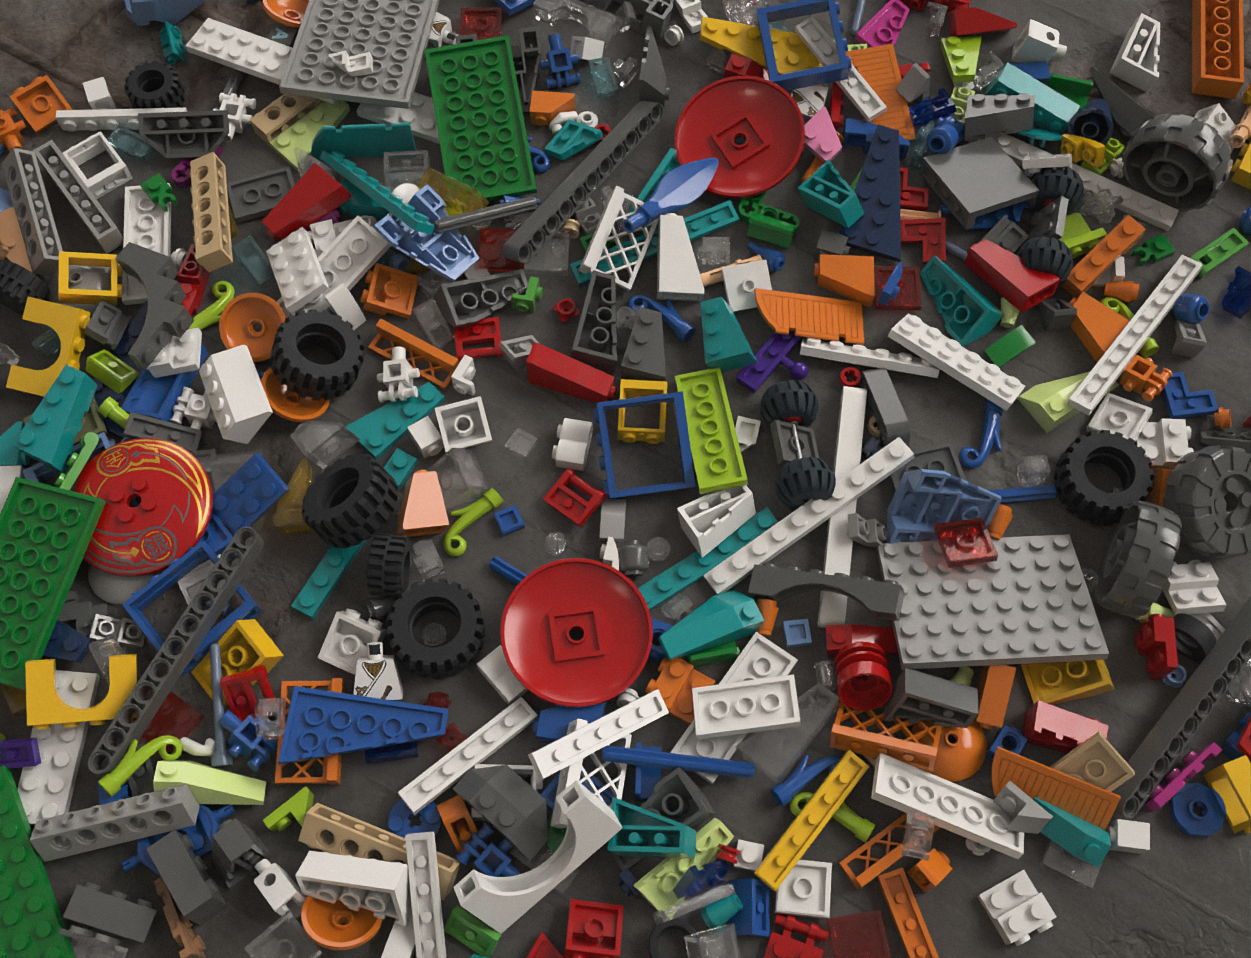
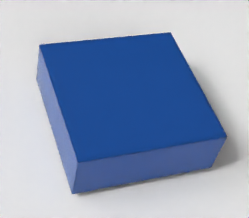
[493,505,525,537]

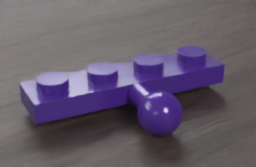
[736,330,808,394]
[0,738,41,768]

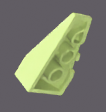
[1017,371,1119,433]
[153,760,266,805]

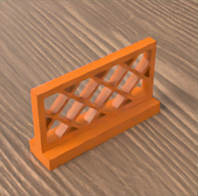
[275,678,345,785]
[830,701,942,771]

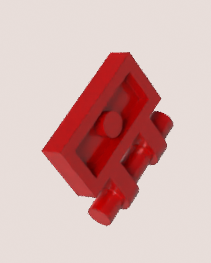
[764,913,829,958]

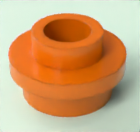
[1214,407,1232,431]

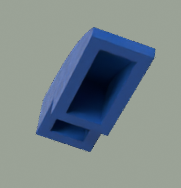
[842,118,910,158]

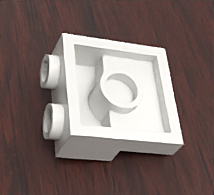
[1022,153,1072,179]
[307,219,354,258]
[147,328,202,378]
[1134,419,1194,470]
[1162,560,1226,615]
[318,608,387,675]
[977,870,1056,946]

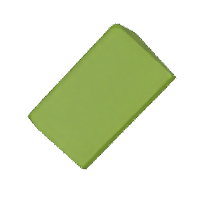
[86,349,139,394]

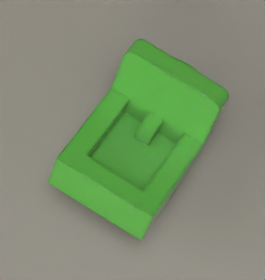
[511,276,543,312]

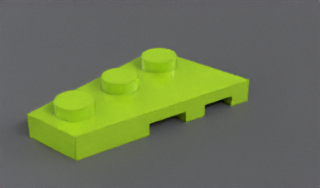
[940,36,982,83]

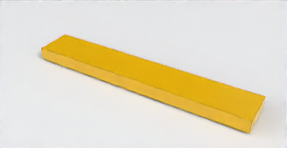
[753,750,869,891]

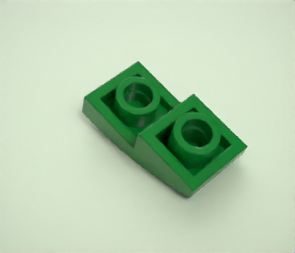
[984,325,1036,368]

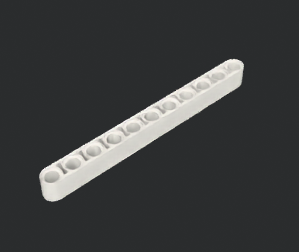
[818,386,867,629]

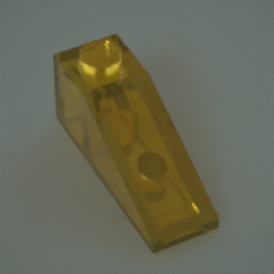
[417,167,489,213]
[273,458,312,535]

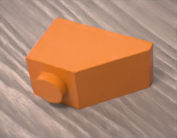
[529,91,575,126]
[437,795,484,857]
[906,848,953,893]

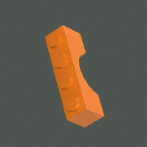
[1061,215,1146,299]

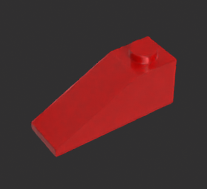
[948,4,1017,37]
[724,53,788,92]
[826,624,898,658]

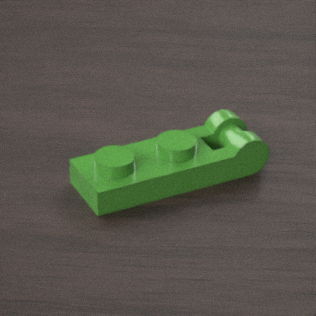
[1190,228,1249,279]
[54,432,99,491]

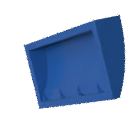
[121,343,208,422]

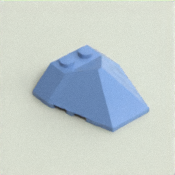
[124,0,206,25]
[373,184,479,282]
[886,469,1002,544]

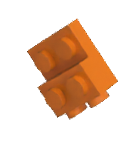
[9,75,73,134]
[360,263,419,319]
[645,658,716,726]

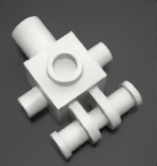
[213,93,256,142]
[377,347,420,402]
[170,387,217,430]

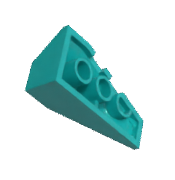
[920,255,1004,347]
[658,590,764,660]

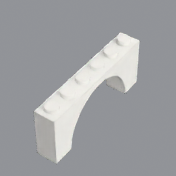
[454,780,623,934]

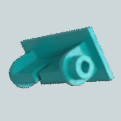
[159,20,187,65]

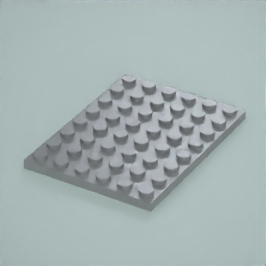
[279,0,440,109]
[876,534,1109,670]

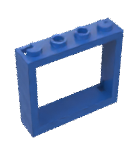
[757,0,852,91]
[593,391,696,499]
[122,540,263,676]

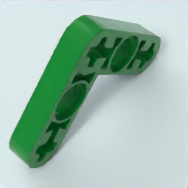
[738,191,800,235]

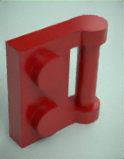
[454,317,503,362]
[543,468,607,528]
[220,665,280,721]

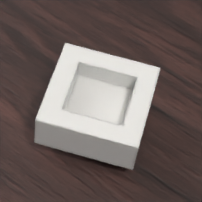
[733,839,764,872]

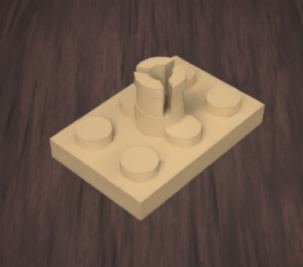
[1050,731,1135,792]

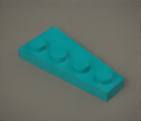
[344,382,446,460]

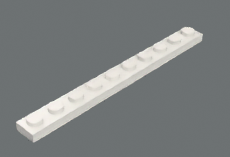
[968,131,1179,231]
[1068,255,1203,415]
[703,437,914,595]

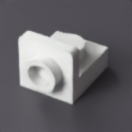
[451,355,476,396]

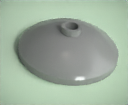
[48,265,111,316]
[88,564,163,605]

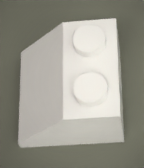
[435,396,492,453]

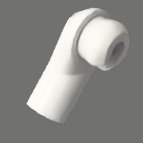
[549,111,578,135]
[180,737,216,757]

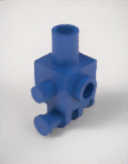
[540,34,581,89]
[218,710,278,771]
[456,823,521,877]

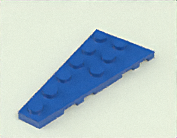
[278,686,449,765]

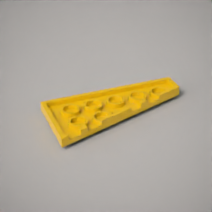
[699,17,822,87]

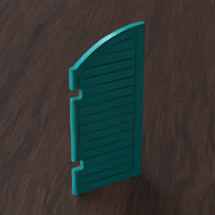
[311,122,416,160]

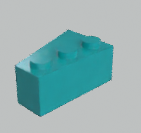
[798,159,864,228]
[700,296,758,373]
[608,796,697,858]

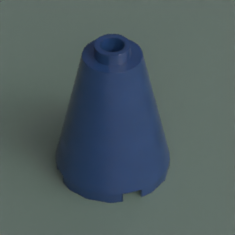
[1068,98,1114,145]

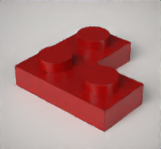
[900,167,929,212]
[901,218,946,264]

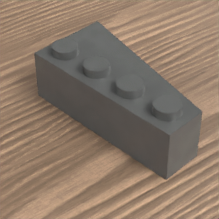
[571,270,617,373]

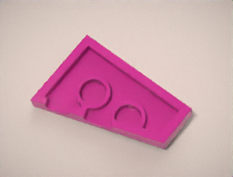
[855,0,910,48]
[1145,742,1222,812]

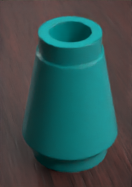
[701,894,743,929]

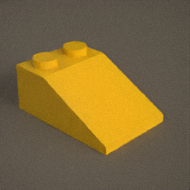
[191,619,284,708]
[1021,660,1115,705]

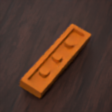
[876,867,939,958]

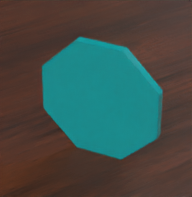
[1018,127,1062,147]

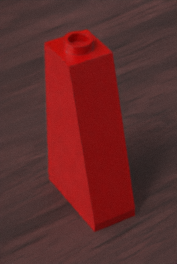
[261,163,352,240]
[964,239,1060,313]
[526,342,617,404]

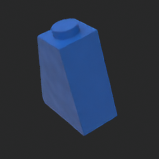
[533,702,606,751]

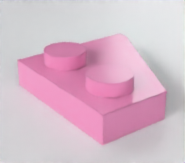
[804,106,842,163]

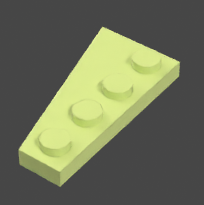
[270,100,350,172]
[633,818,734,919]

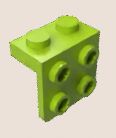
[1057,213,1107,258]

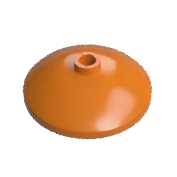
[262,0,309,30]
[219,293,286,362]
[261,368,330,422]
[911,719,987,782]
[301,896,383,950]

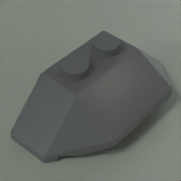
[138,110,229,158]
[453,765,548,861]

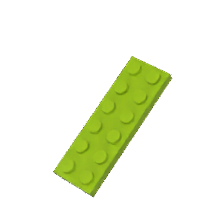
[675,367,748,494]

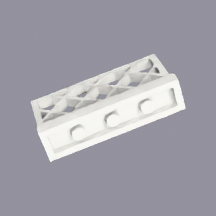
[579,186,660,291]
[551,719,632,829]

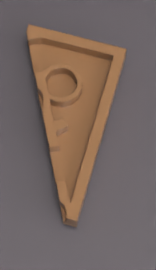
[0,207,32,272]
[154,877,206,958]

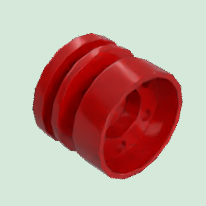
[834,642,893,710]

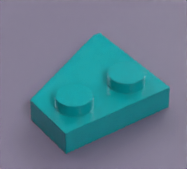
[544,119,603,160]

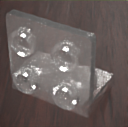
[58,925,128,958]

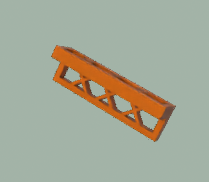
[368,319,459,391]
[839,813,941,890]

